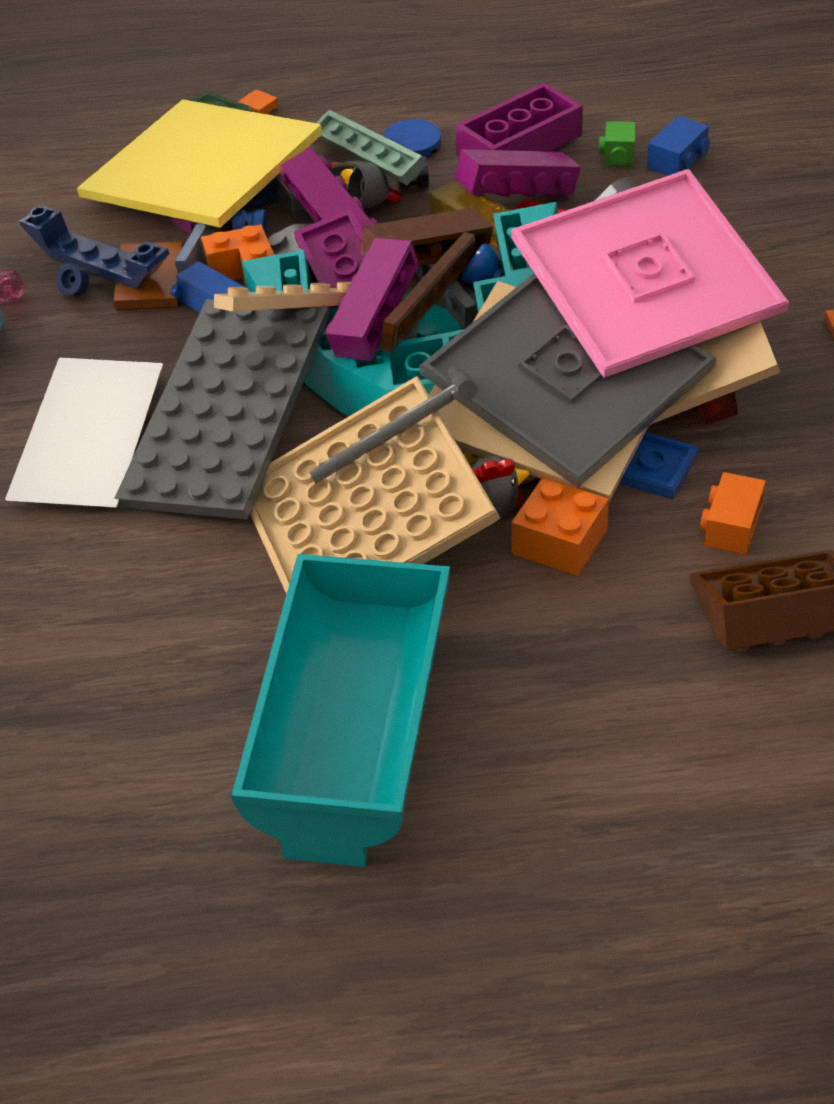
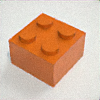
[511,477,609,576]

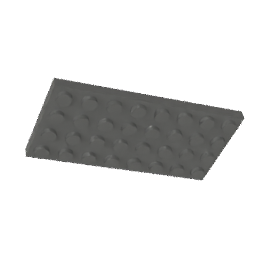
[114,299,331,519]

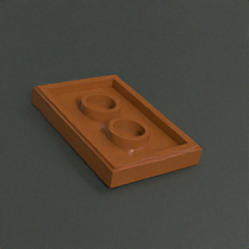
[113,241,183,310]

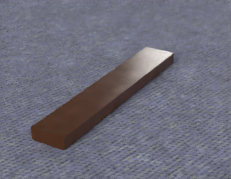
[380,232,475,353]

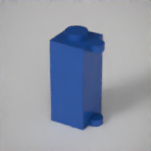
[170,261,253,313]

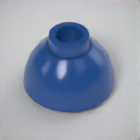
[461,243,503,286]

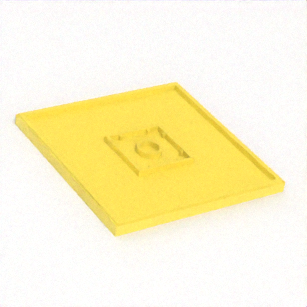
[77,99,323,228]

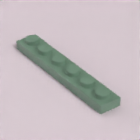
[317,110,428,185]

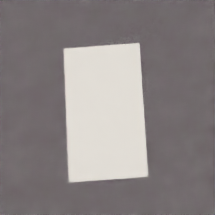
[5,358,163,507]

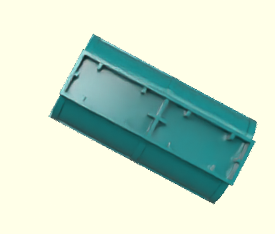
[231,554,450,867]

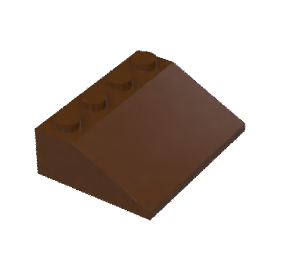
[689,550,834,652]

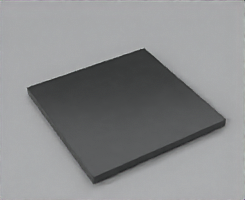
[419,273,716,488]

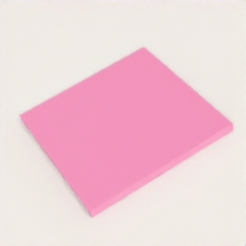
[511,169,789,378]

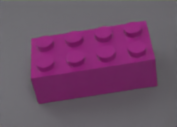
[455,82,583,157]

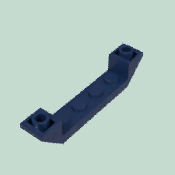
[19,204,170,289]

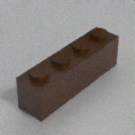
[360,207,493,267]

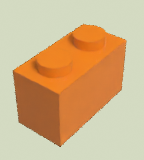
[700,472,766,555]

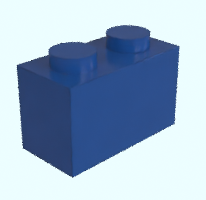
[647,116,710,176]

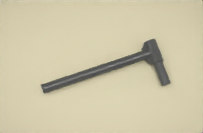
[309,366,477,484]

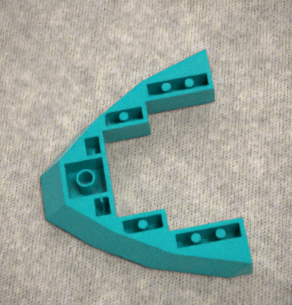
[242,202,558,417]

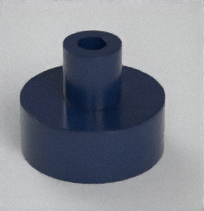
[56,263,89,295]

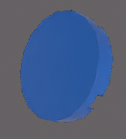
[384,119,441,158]

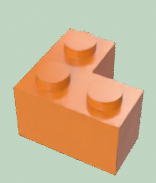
[201,225,274,288]

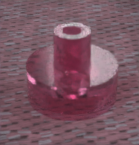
[0,269,25,302]

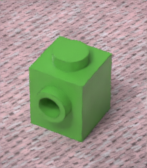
[599,121,636,167]

